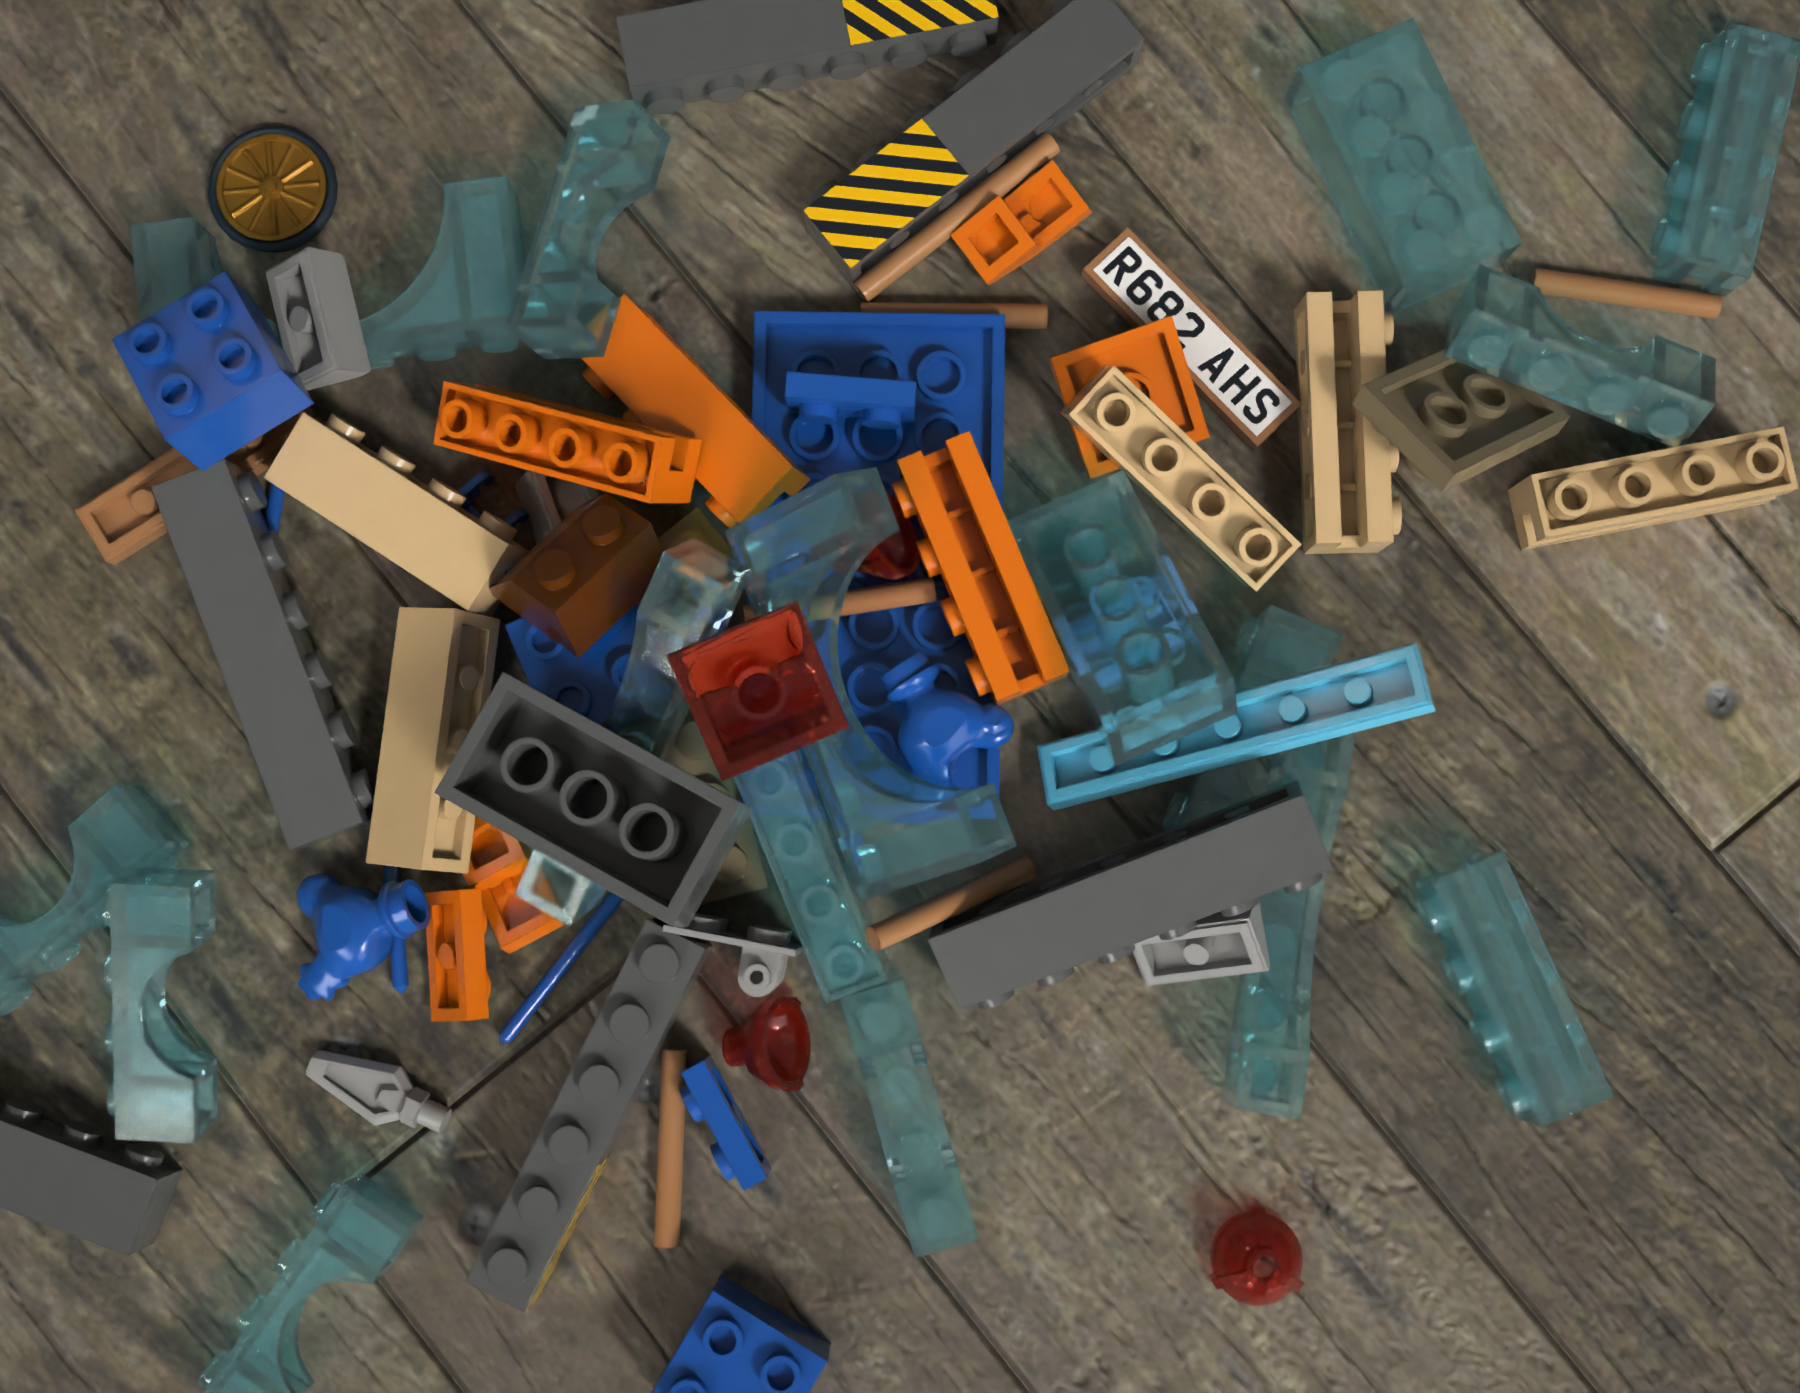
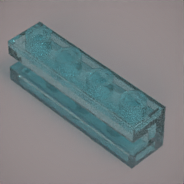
[1650,22,1800,297]
[727,725,889,1003]
[1415,851,1613,1128]

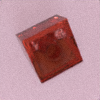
[667,600,850,781]

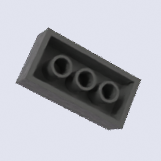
[434,672,753,928]

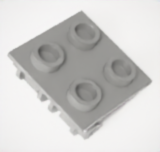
[662,913,804,997]

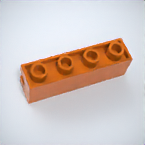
[572,293,811,534]
[433,381,702,503]
[891,431,1070,705]

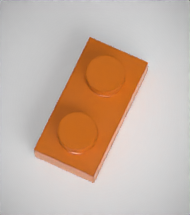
[425,888,491,1022]

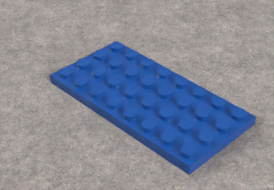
[742,311,1005,818]

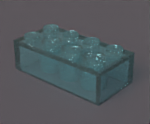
[1284,18,1523,314]
[1007,470,1238,766]

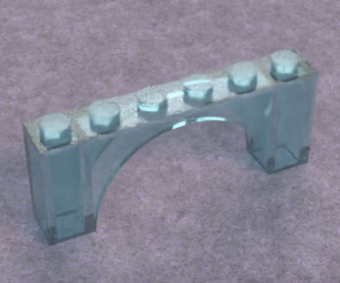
[130,176,535,369]
[724,467,1017,901]

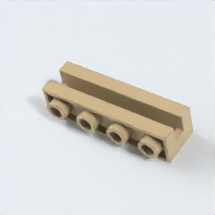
[1294,290,1402,554]
[1060,365,1302,592]
[264,412,529,617]
[1508,426,1799,550]
[366,607,500,874]

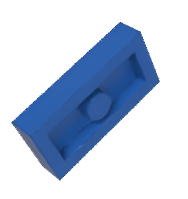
[785,372,917,430]
[679,1055,772,1191]

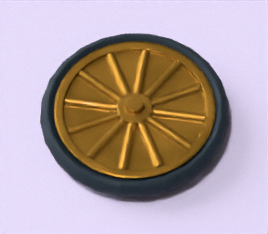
[208,126,338,253]

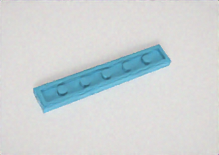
[1037,643,1436,811]

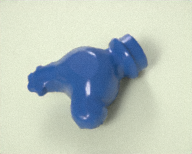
[880,651,1014,812]
[296,873,430,1001]

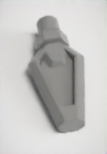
[306,1049,452,1133]

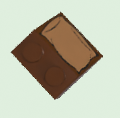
[489,493,671,658]

